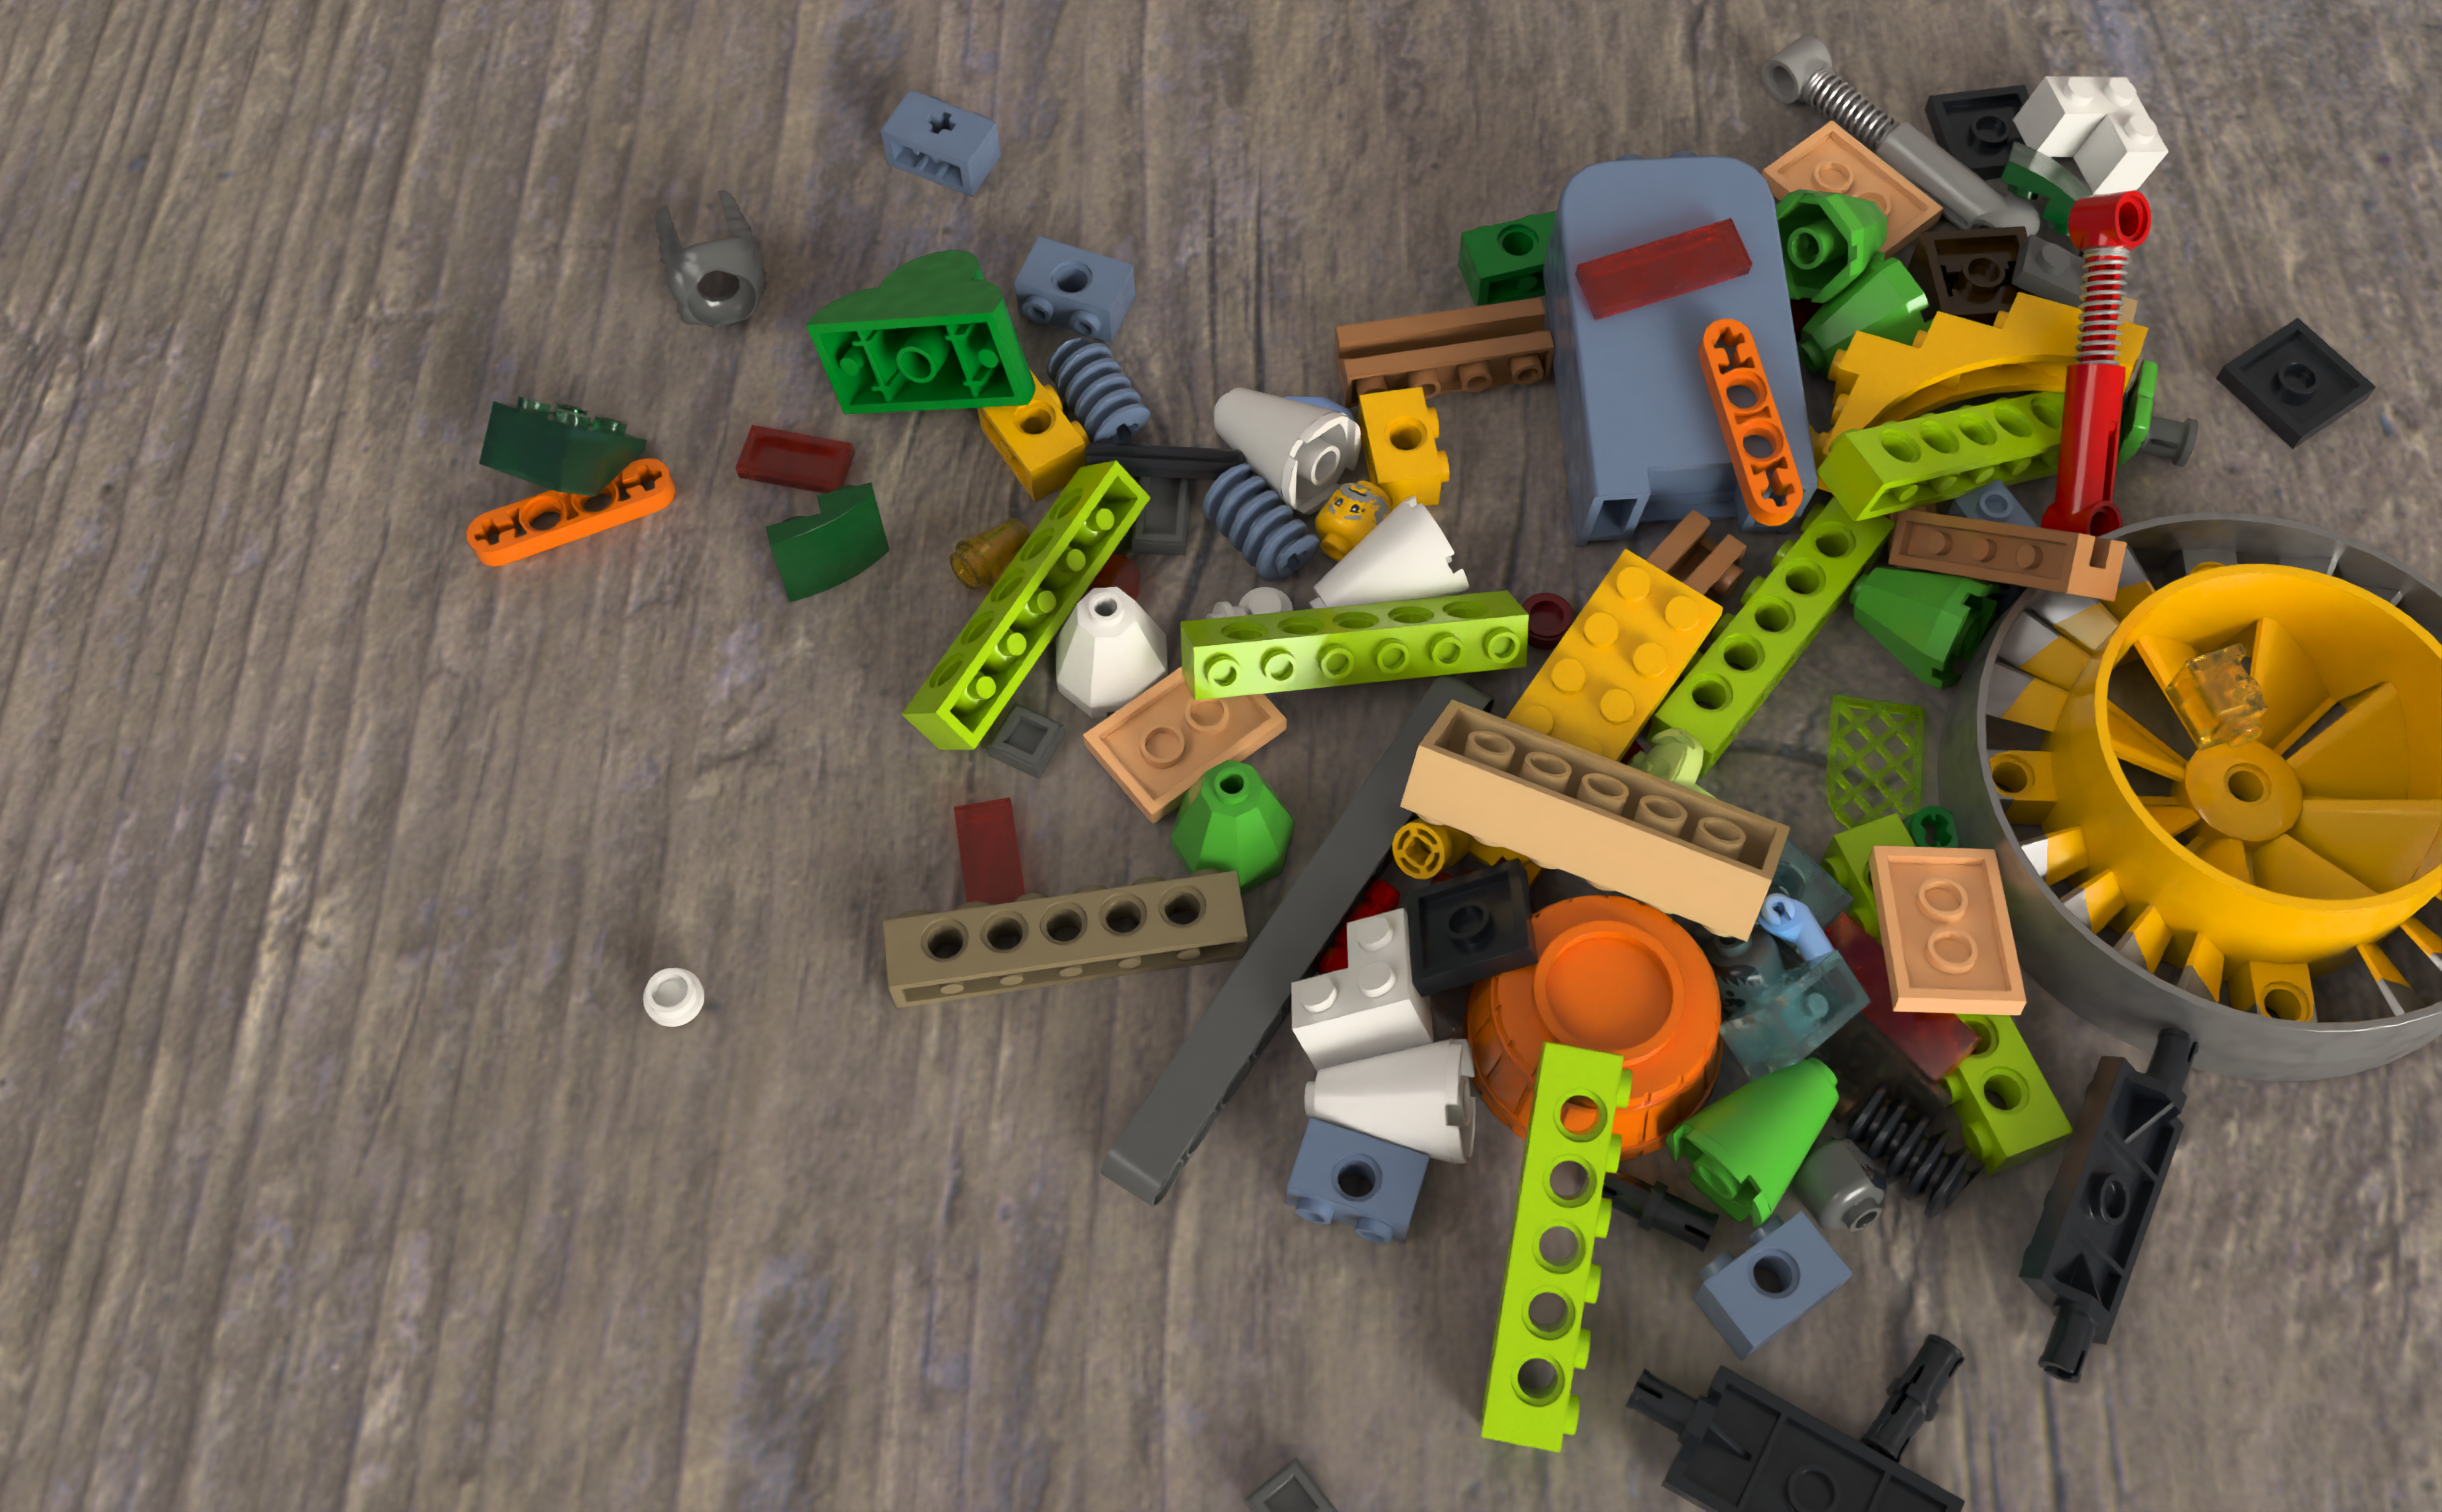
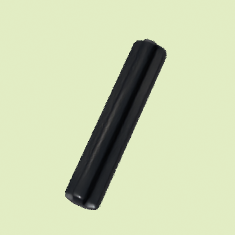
[1085,442,1244,480]

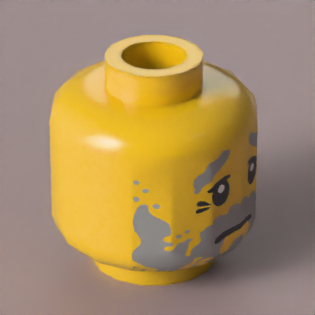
[1315,480,1393,562]

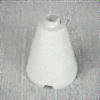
[1213,387,1362,514]
[1309,495,1469,609]
[1305,1038,1476,1164]

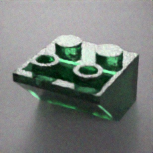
[479,396,646,497]

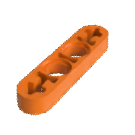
[1698,319,1803,526]
[466,458,676,567]

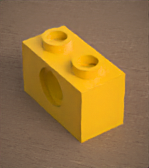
[977,370,1090,502]
[1357,387,1450,510]

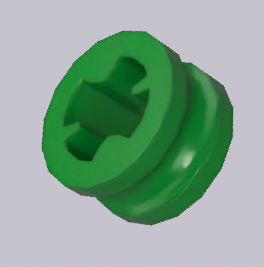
[1903,805,1959,848]

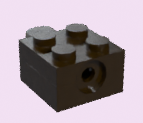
[1907,226,2044,326]

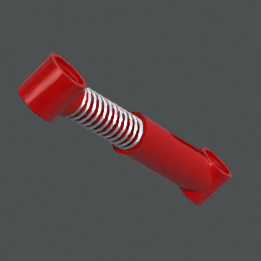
[2041,190,2151,537]

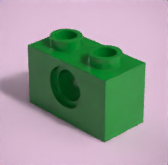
[1458,211,1556,307]

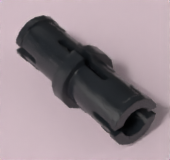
[1601,1169,1720,1252]
[1860,1334,1965,1464]

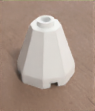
[1055,587,1168,718]

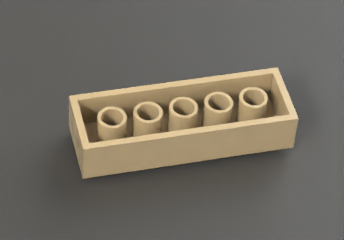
[1400,700,1790,942]

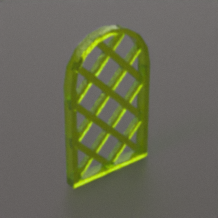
[1825,694,1924,829]

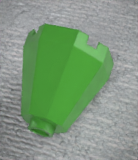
[1775,189,1887,303]
[1798,251,1934,378]
[1850,566,2000,690]
[1171,760,1295,895]

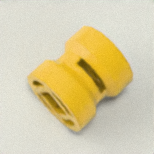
[1392,818,1471,879]

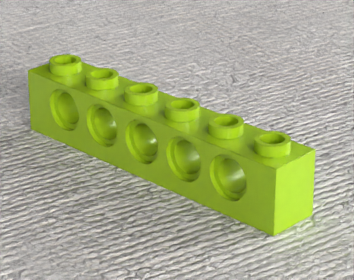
[1816,391,2065,522]
[901,460,1151,750]
[1646,496,1896,779]
[1180,590,1529,701]
[1821,813,2073,1176]
[1479,1040,1632,1453]

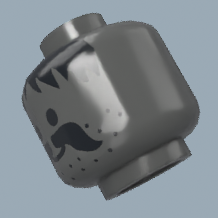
[1702,927,1787,1017]
[1791,1135,1887,1232]

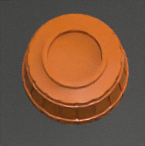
[1462,895,1724,1162]

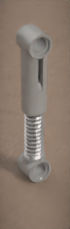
[1762,35,2040,237]

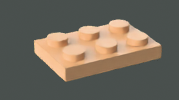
[1761,120,1943,261]
[1083,666,1287,825]
[1869,846,2027,1015]

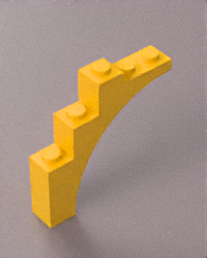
[1813,292,2149,493]

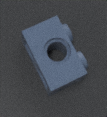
[1014,236,1136,343]
[1286,1117,1430,1244]
[1692,1211,1853,1361]

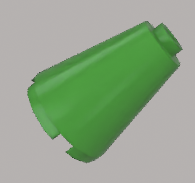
[1665,1056,1839,1228]

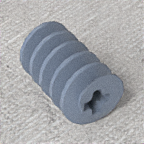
[1046,338,1150,444]
[1203,464,1320,582]

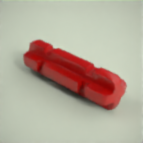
[1318,880,1400,975]

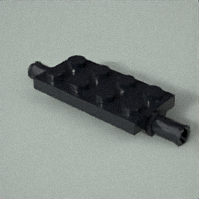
[2018,1028,2200,1383]
[1625,1365,1965,1512]

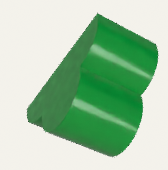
[806,250,1036,414]

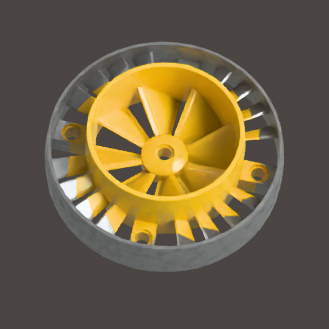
[1937,512,2442,1081]

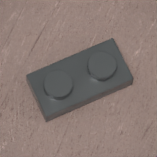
[2011,234,2125,310]

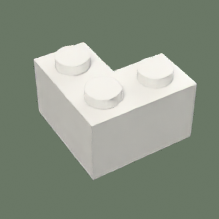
[2013,76,2169,194]
[1291,908,1434,1072]

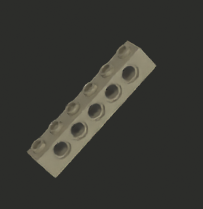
[882,868,1248,1008]

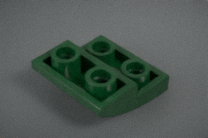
[2000,141,2093,236]
[766,482,890,602]

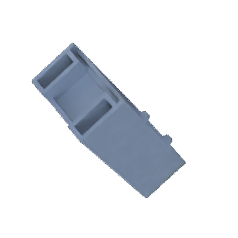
[1543,151,1818,546]

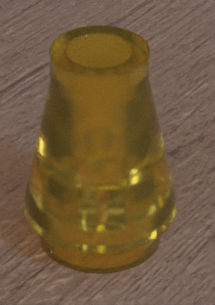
[949,518,1030,590]

